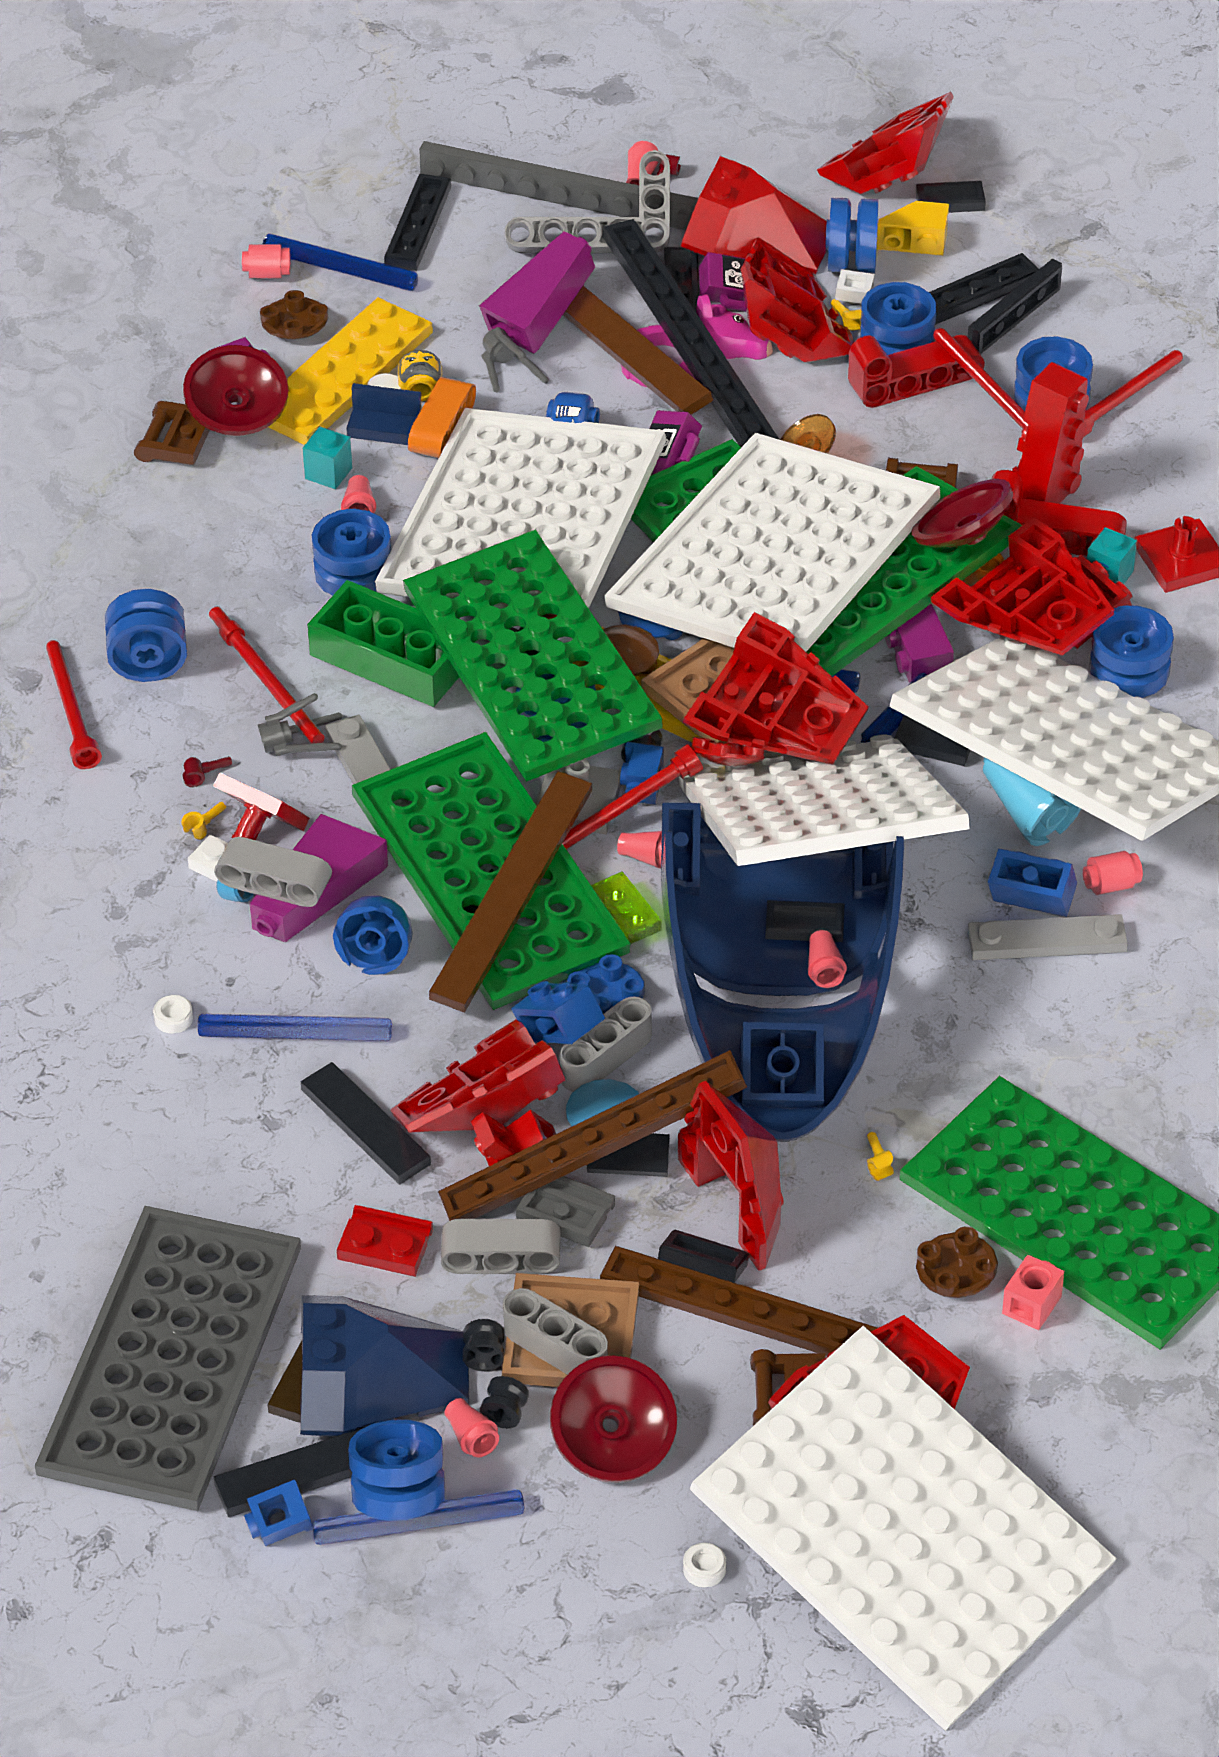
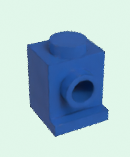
[620,742,664,805]
[244,1480,314,1546]

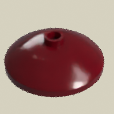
[183,345,288,436]
[912,479,1013,547]
[550,1356,677,1483]

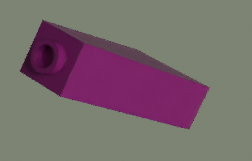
[479,231,595,354]
[250,814,388,942]

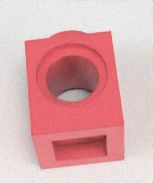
[1002,1254,1064,1330]

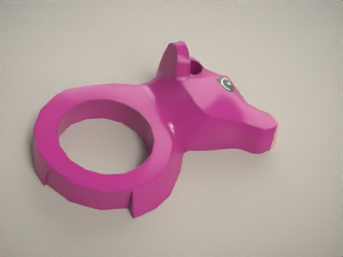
[621,294,773,387]

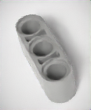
[214,837,332,907]
[560,997,652,1092]
[441,1219,561,1274]
[503,1288,608,1374]

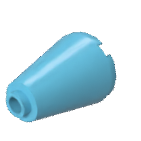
[983,757,1081,846]

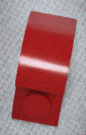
[471,1109,556,1166]

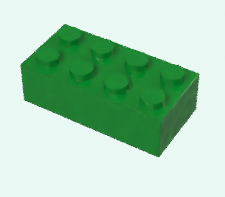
[307,580,459,707]

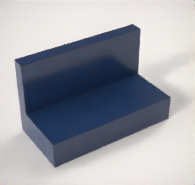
[346,383,422,445]

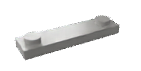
[325,714,410,807]
[968,914,1127,960]

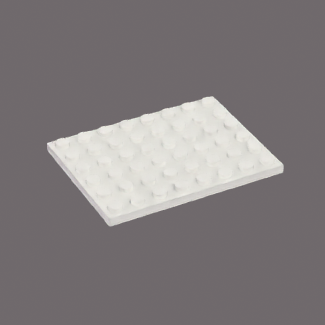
[375,408,666,615]
[605,433,940,652]
[889,636,1219,841]
[678,735,970,866]
[690,1326,1117,1731]

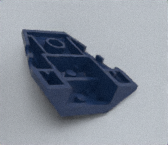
[300,1295,469,1436]

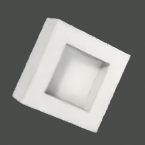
[835,269,875,304]
[188,835,228,882]

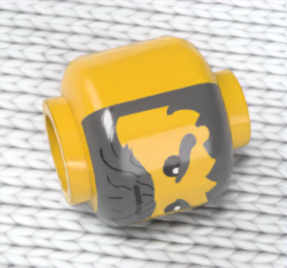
[398,350,443,401]

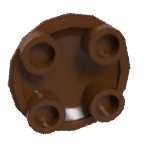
[260,290,329,339]
[603,624,659,676]
[916,1226,998,1298]

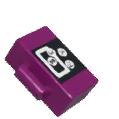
[699,252,746,312]
[649,410,702,476]

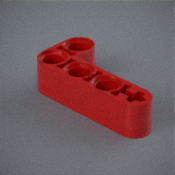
[848,335,985,408]
[992,470,1127,556]

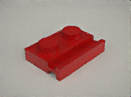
[336,1205,433,1277]

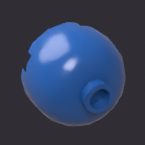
[333,895,413,975]

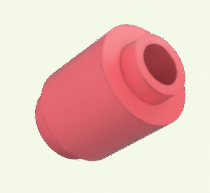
[242,244,291,278]
[1082,851,1143,895]

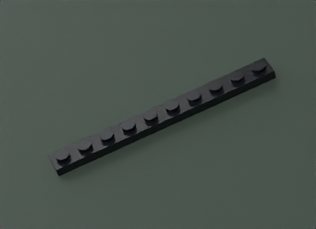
[602,219,780,448]

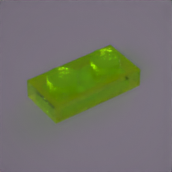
[591,871,662,944]

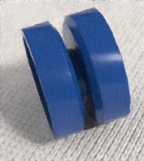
[826,198,879,274]
[860,282,936,355]
[1014,336,1093,411]
[311,509,391,596]
[104,589,187,682]
[1089,606,1174,698]
[348,1420,445,1521]

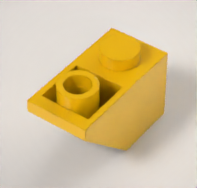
[877,201,949,256]

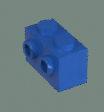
[988,848,1077,917]
[511,981,605,1044]

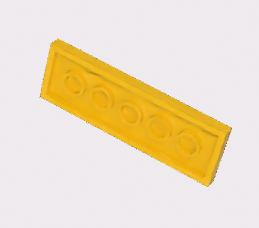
[268,297,433,445]

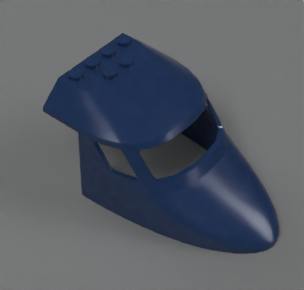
[661,802,904,1142]

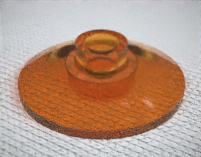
[780,414,836,454]

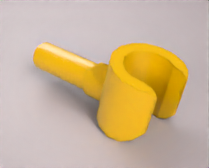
[831,299,861,331]
[181,802,226,840]
[867,1132,894,1181]

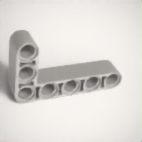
[504,150,670,253]

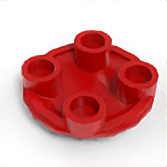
[691,737,765,766]

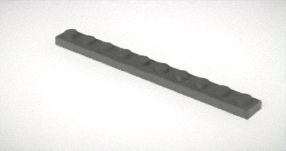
[419,141,698,230]

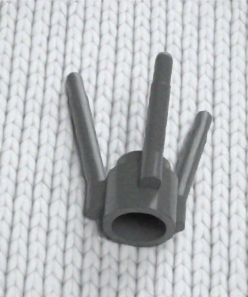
[481,327,549,393]
[258,693,342,756]

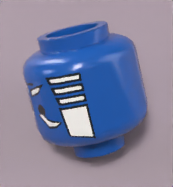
[546,392,600,423]

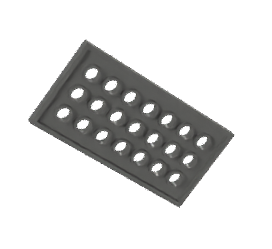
[35,1206,301,1511]

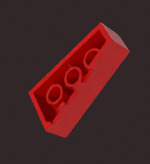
[1012,362,1089,504]

